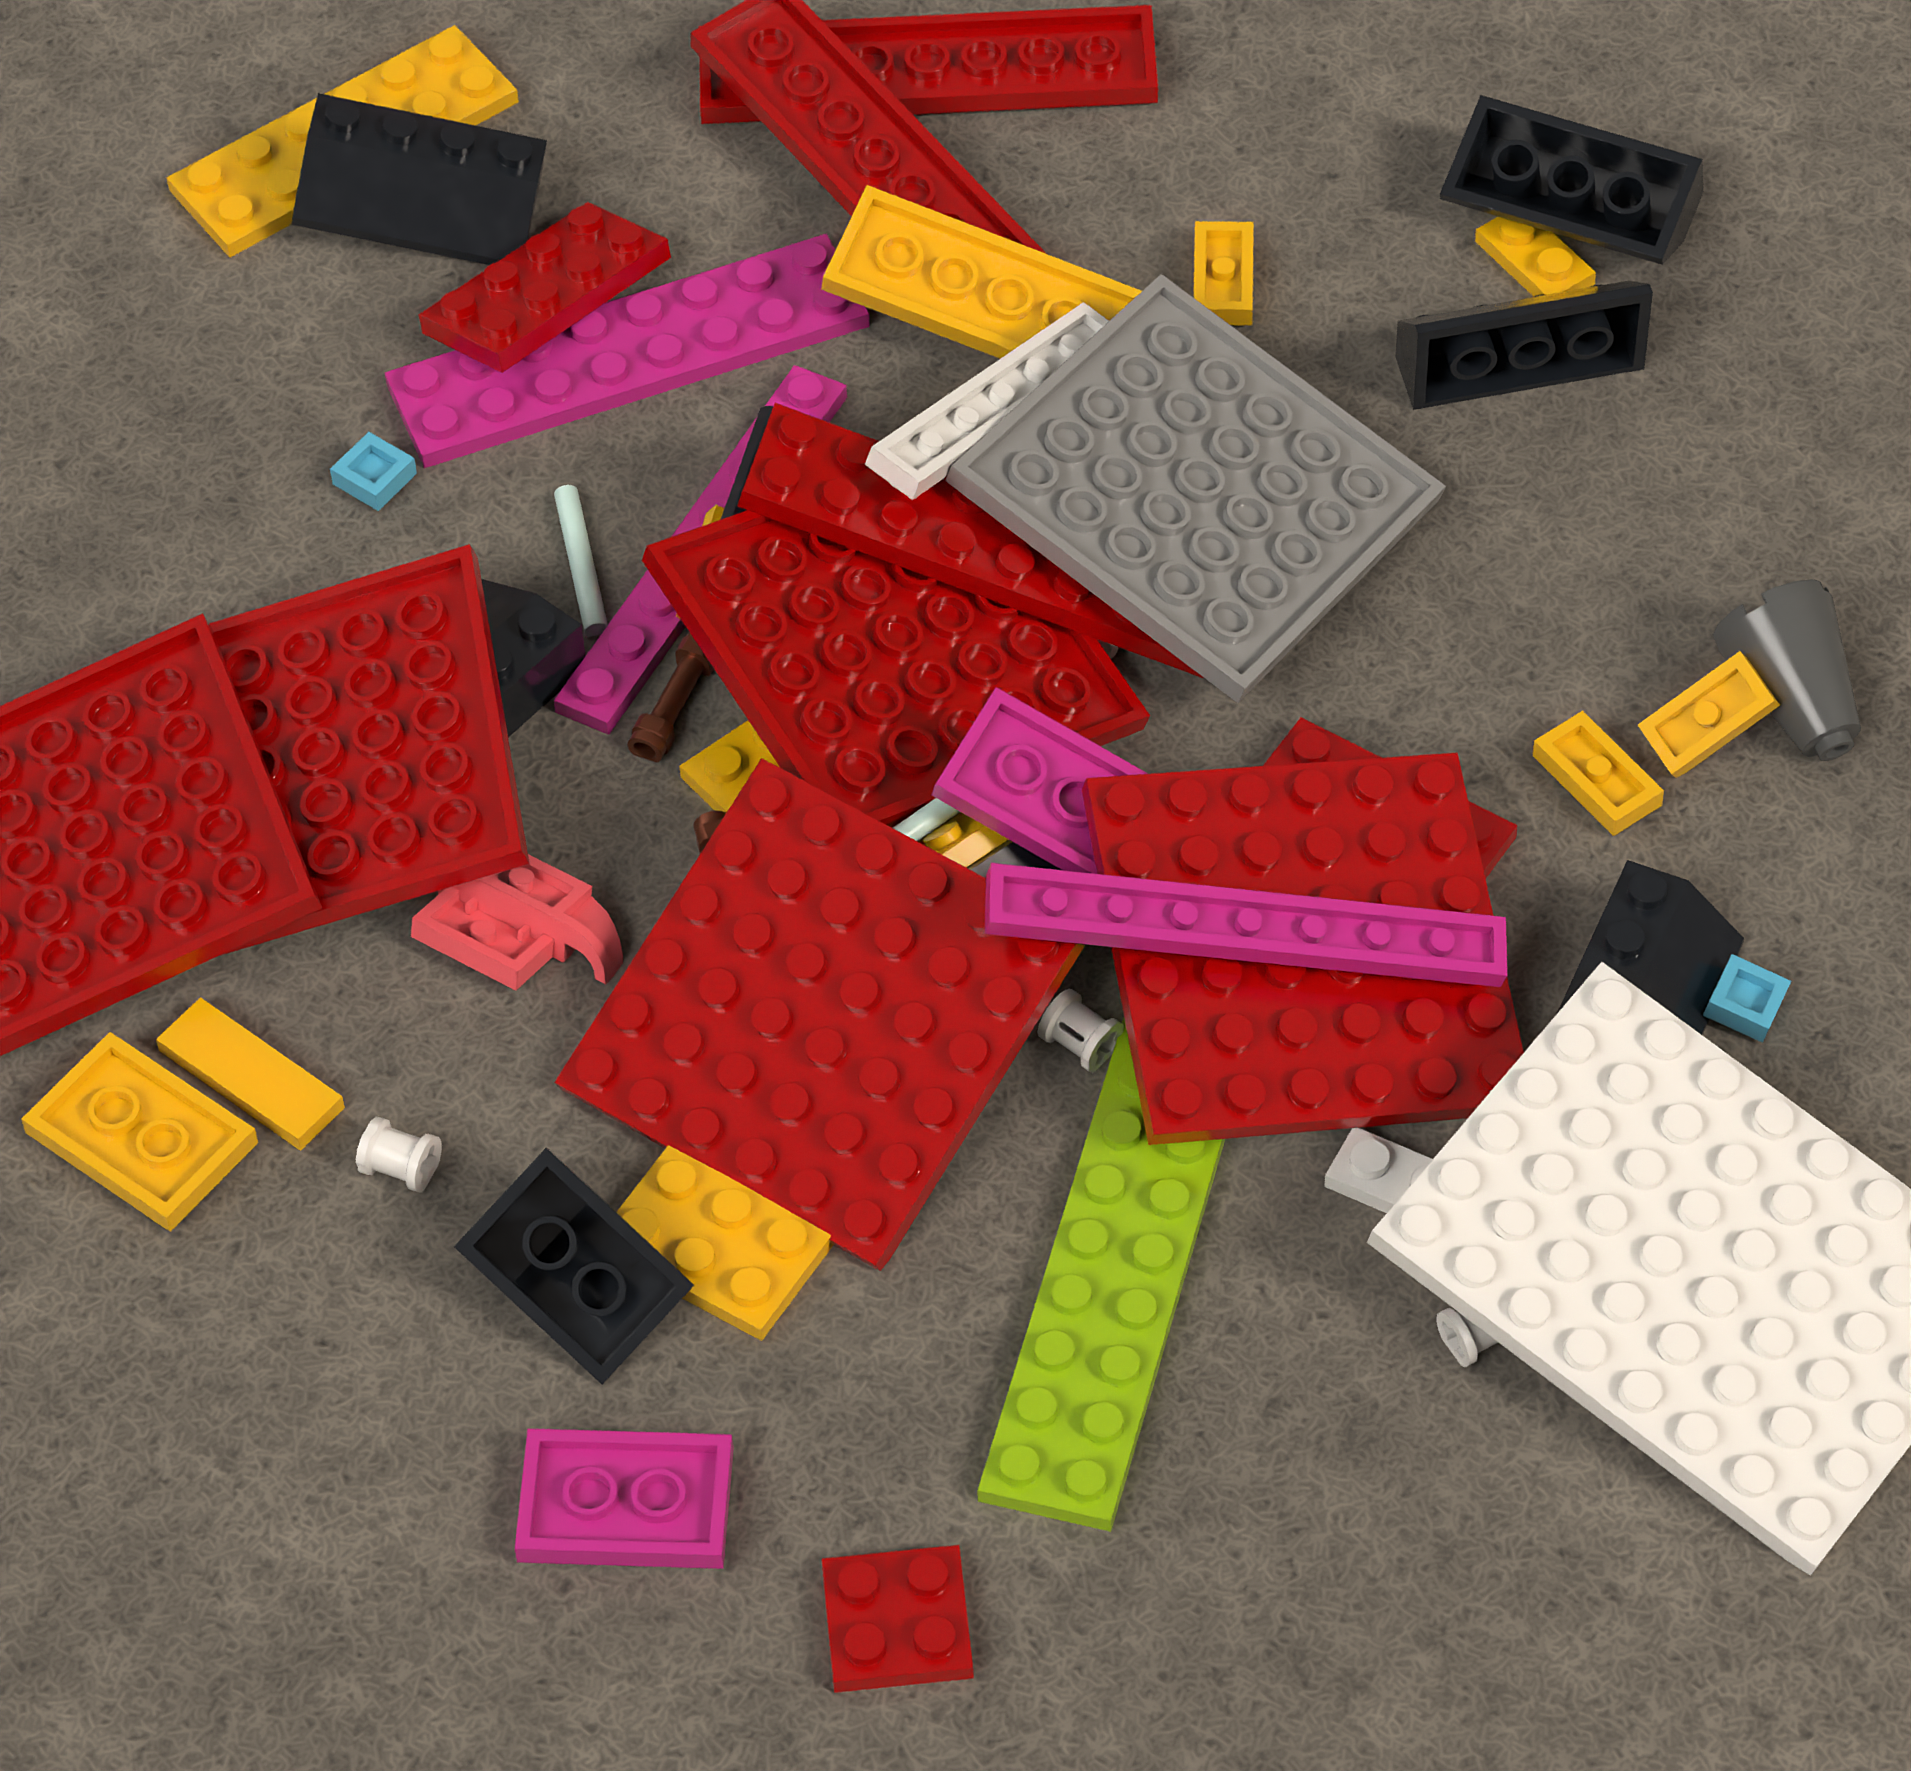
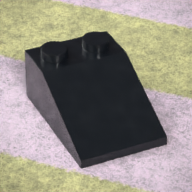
[481,579,586,738]
[454,1148,694,1384]

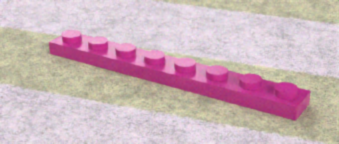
[554,365,847,735]
[985,863,1507,987]

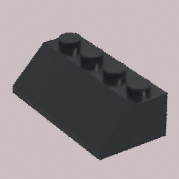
[291,93,547,265]
[1440,95,1704,265]
[1396,281,1653,410]
[1556,860,1744,1036]

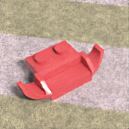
[411,854,623,991]

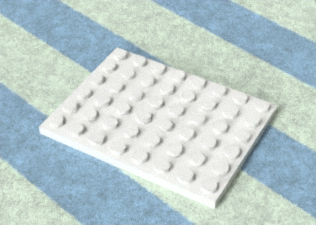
[1367,962,1911,1576]

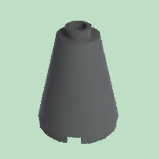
[1713,579,1861,761]

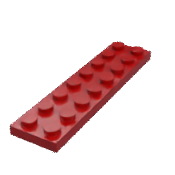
[691,0,1047,254]
[699,5,1158,124]
[737,403,1204,678]

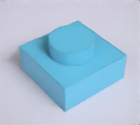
[330,432,417,511]
[1703,954,1791,1043]

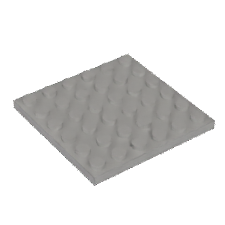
[945,274,1446,703]

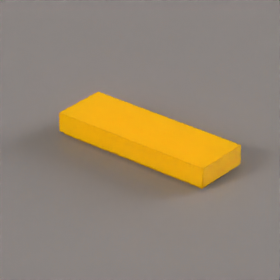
[156,997,345,1151]

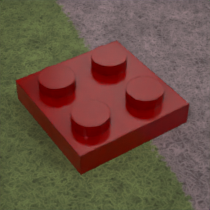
[821,1545,974,1693]

